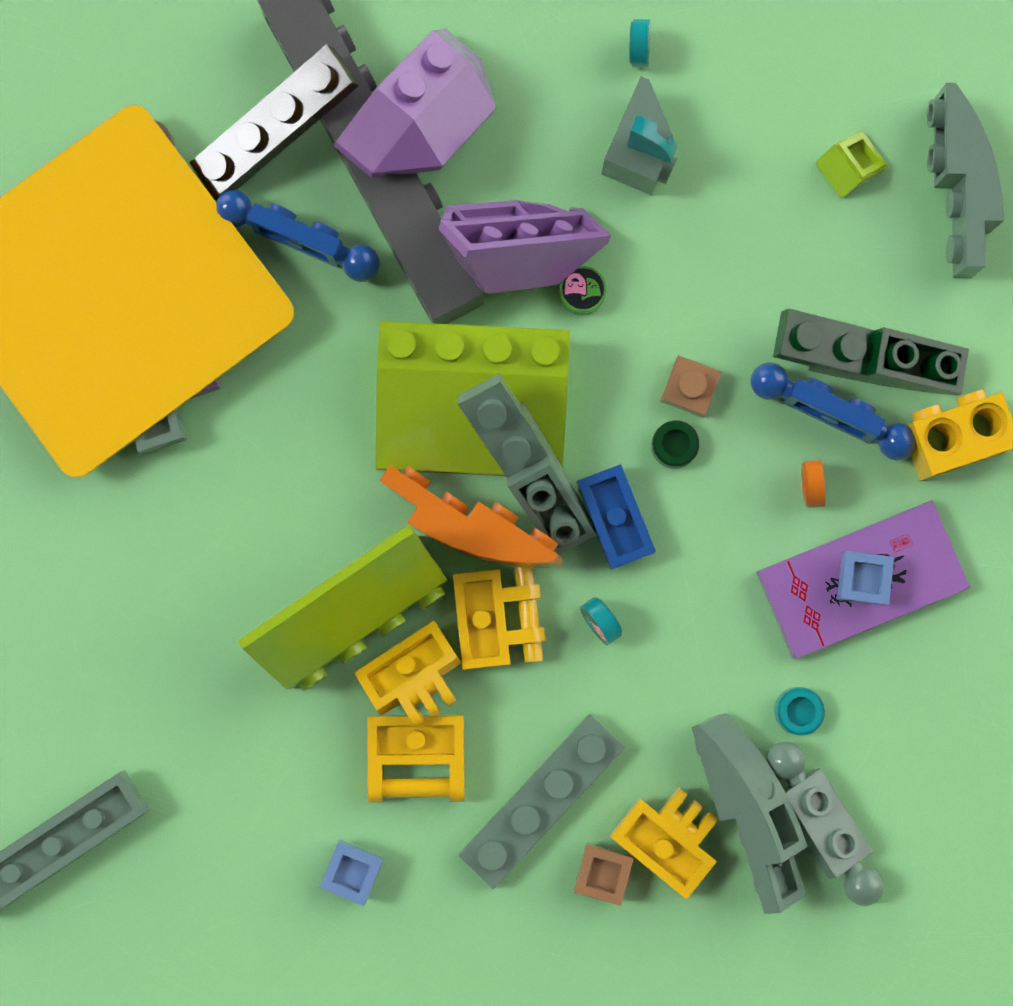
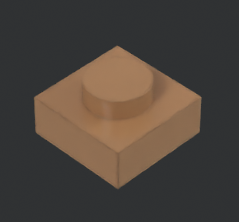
[660,355,722,418]
[573,843,634,906]

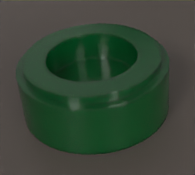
[651,420,699,469]

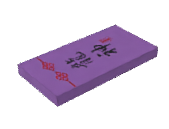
[756,500,970,659]

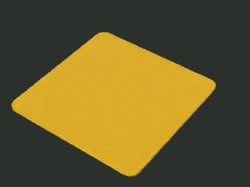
[0,105,295,478]

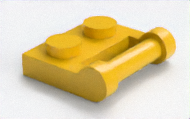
[367,715,465,803]

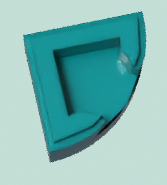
[627,115,677,163]

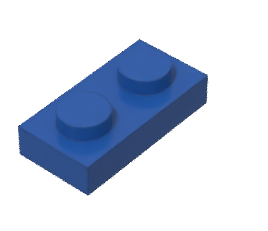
[576,464,656,570]

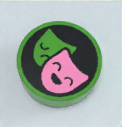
[559,266,606,315]

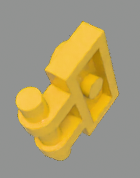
[453,567,546,670]

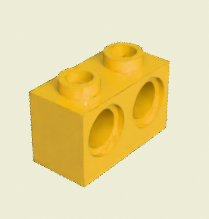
[908,389,1013,481]

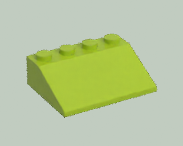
[375,321,570,476]
[238,524,449,692]

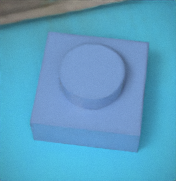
[837,551,894,605]
[319,840,384,906]

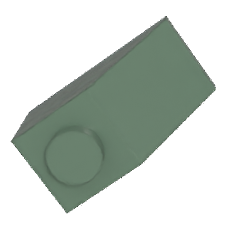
[601,76,677,195]

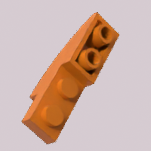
[379,465,563,568]

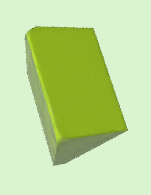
[816,130,888,198]

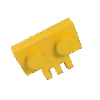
[354,620,462,727]
[610,787,718,900]

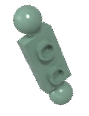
[766,742,884,906]

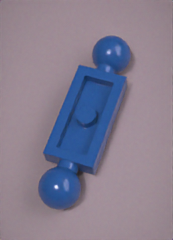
[216,190,380,282]
[750,362,916,461]

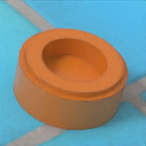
[801,460,825,508]

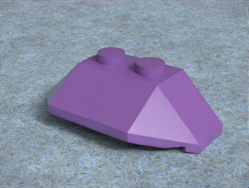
[334,29,496,178]
[438,200,611,294]

